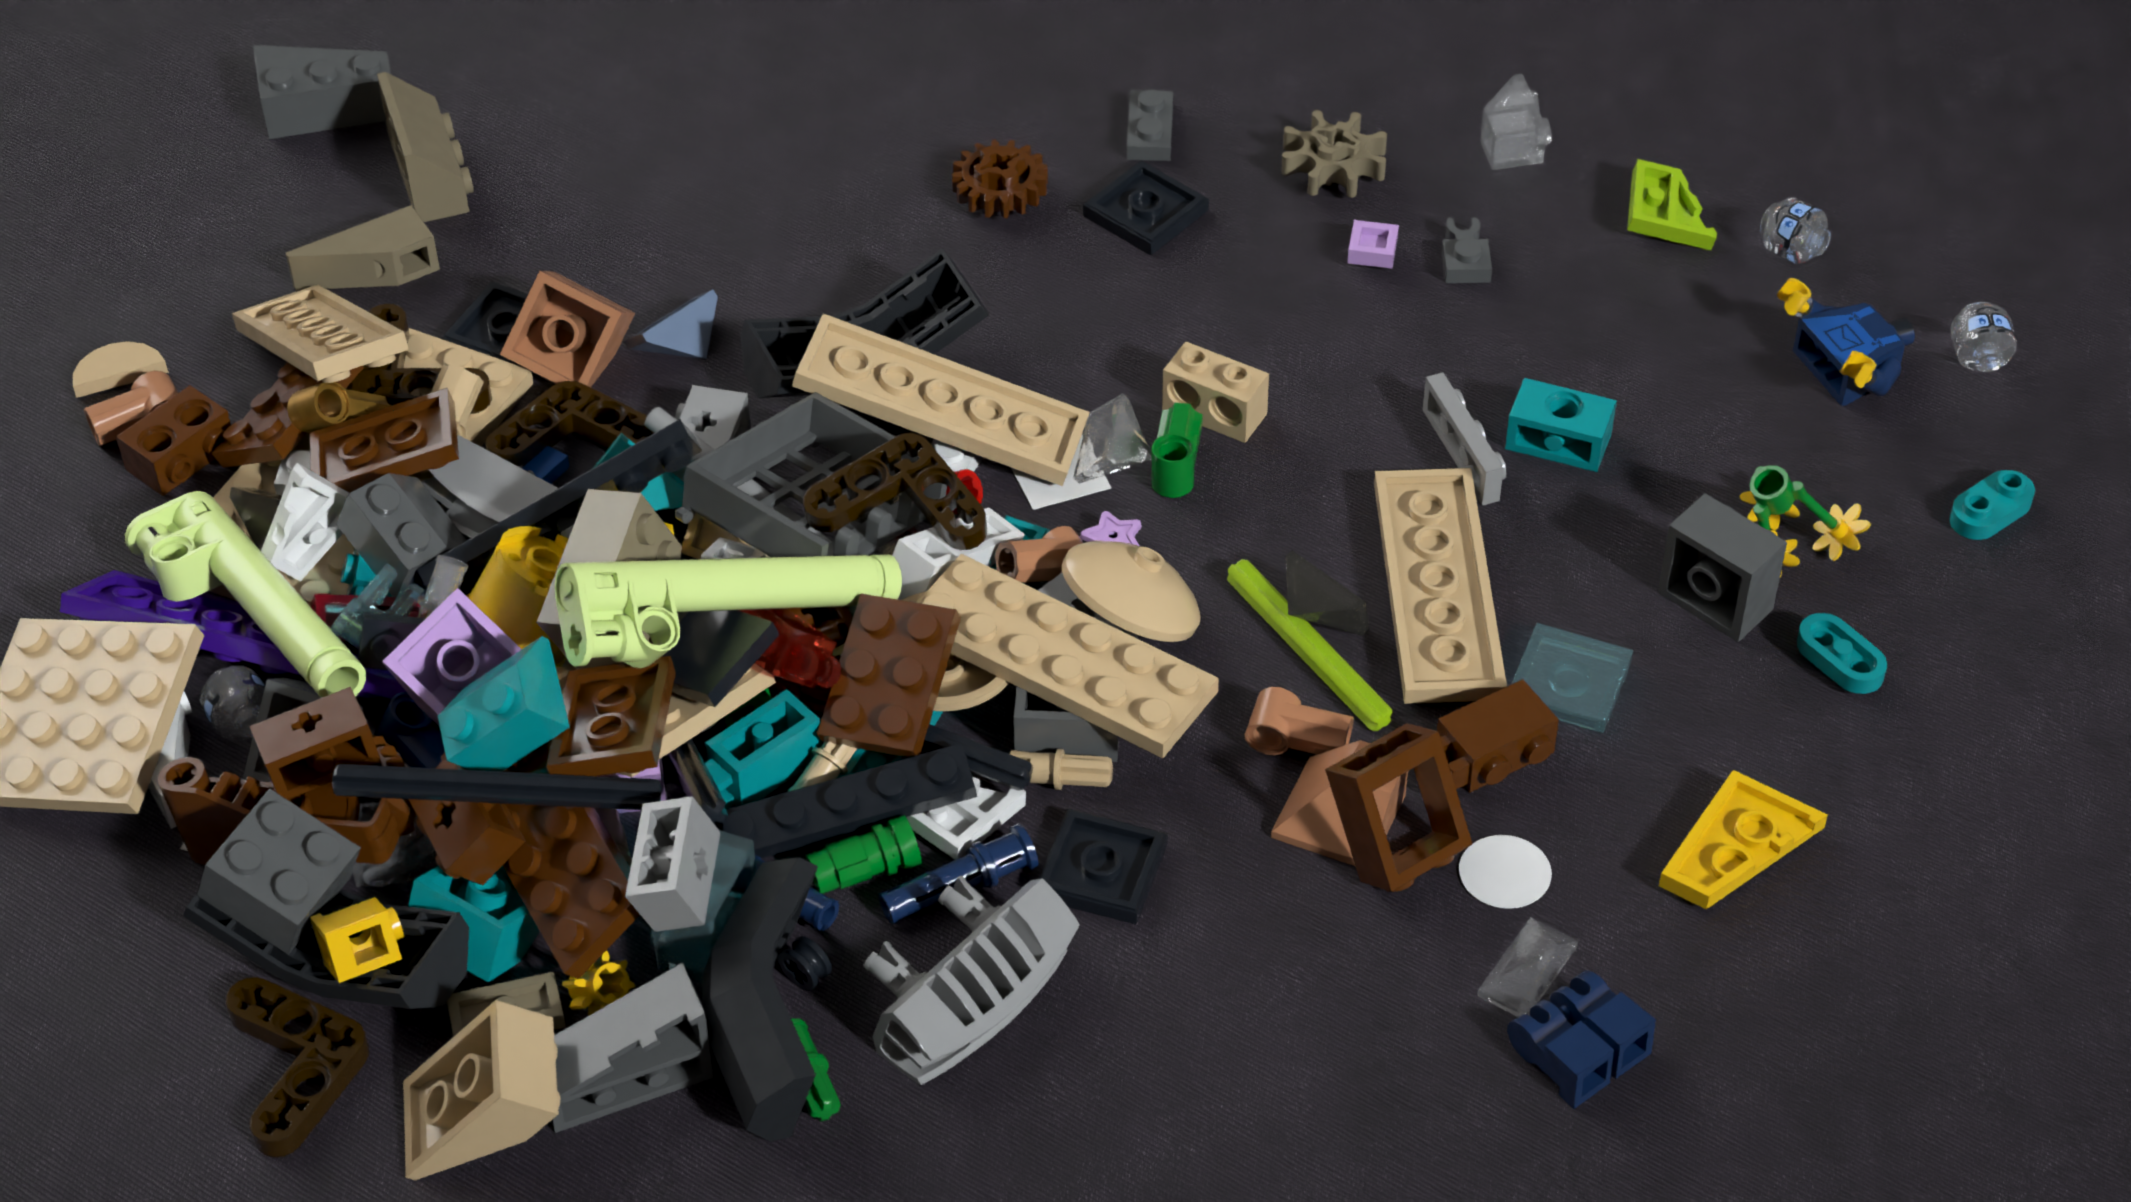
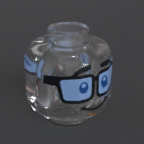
[1759,198,1831,264]
[1950,302,2017,372]
[199,666,266,741]

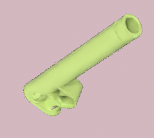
[125,491,366,698]
[554,555,902,668]

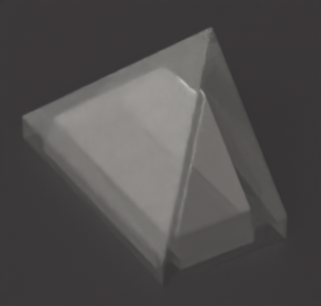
[1073,393,1152,484]
[1477,917,1578,1017]

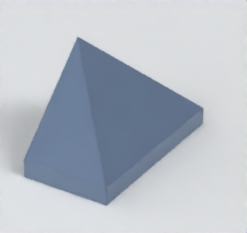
[624,289,718,359]

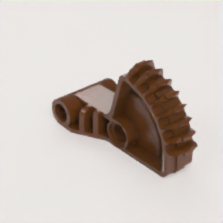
[157,733,417,865]

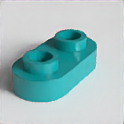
[1949,470,2035,540]
[1797,613,1887,694]

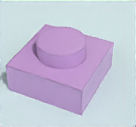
[1347,220,1399,269]

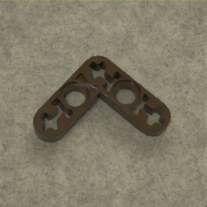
[352,304,492,414]
[486,381,654,467]
[803,433,987,550]
[226,977,369,1157]

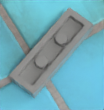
[1423,372,1506,506]

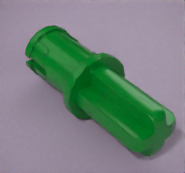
[791,1018,840,1121]

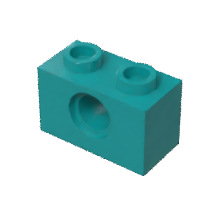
[1505,378,1617,472]

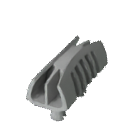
[421,435,574,539]
[863,876,1080,1085]

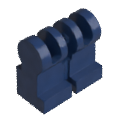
[1507,970,1656,1109]

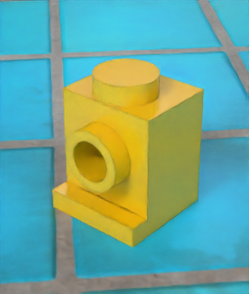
[310,897,404,983]

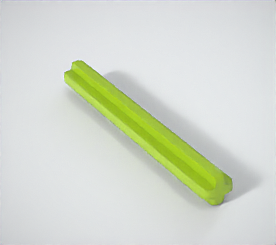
[1227,559,1392,731]

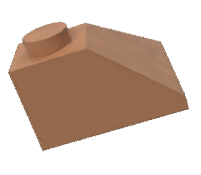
[1271,740,1408,866]

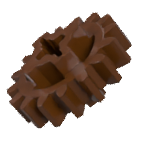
[952,139,1048,218]

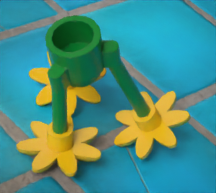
[1739,465,1871,578]

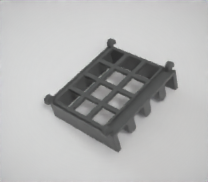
[675,392,947,557]

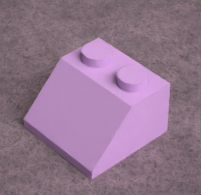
[382,588,522,727]

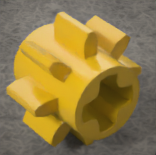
[562,950,635,1015]

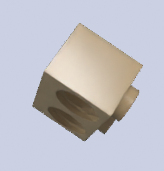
[1162,341,1269,443]

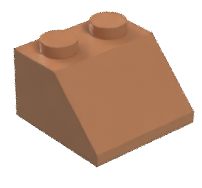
[500,271,635,387]

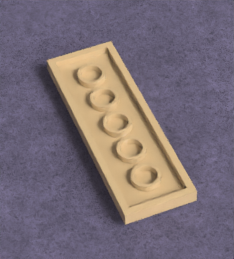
[232,285,409,383]
[792,313,1090,486]
[1374,468,1507,704]
[916,554,1219,758]

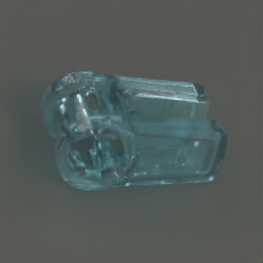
[330,563,425,649]

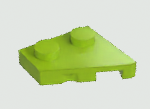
[1627,159,1717,250]

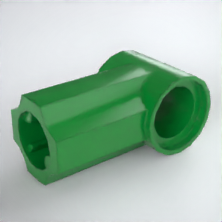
[1151,402,1203,498]

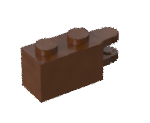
[1437,679,1559,793]

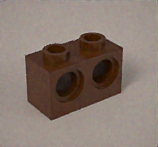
[116,385,231,496]

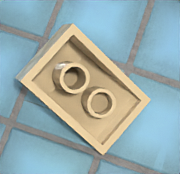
[403,1000,560,1180]

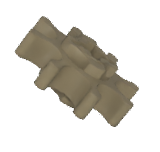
[1281,110,1387,198]

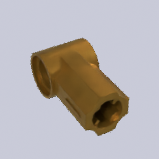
[287,382,392,432]

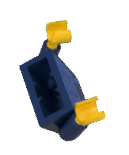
[1776,278,1915,406]

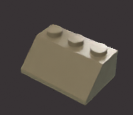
[377,72,474,222]

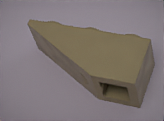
[286,205,440,290]

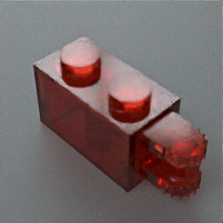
[738,609,842,689]

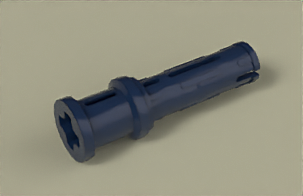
[878,824,1038,925]

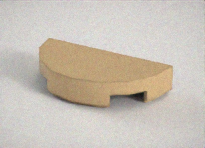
[73,341,168,398]

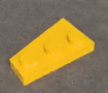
[1659,770,1828,909]

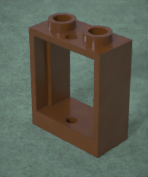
[1325,723,1472,892]

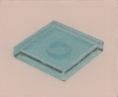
[1511,623,1634,733]

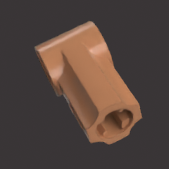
[83,371,179,446]
[994,526,1084,583]
[1244,687,1354,756]

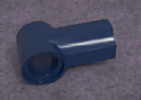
[374,692,445,769]

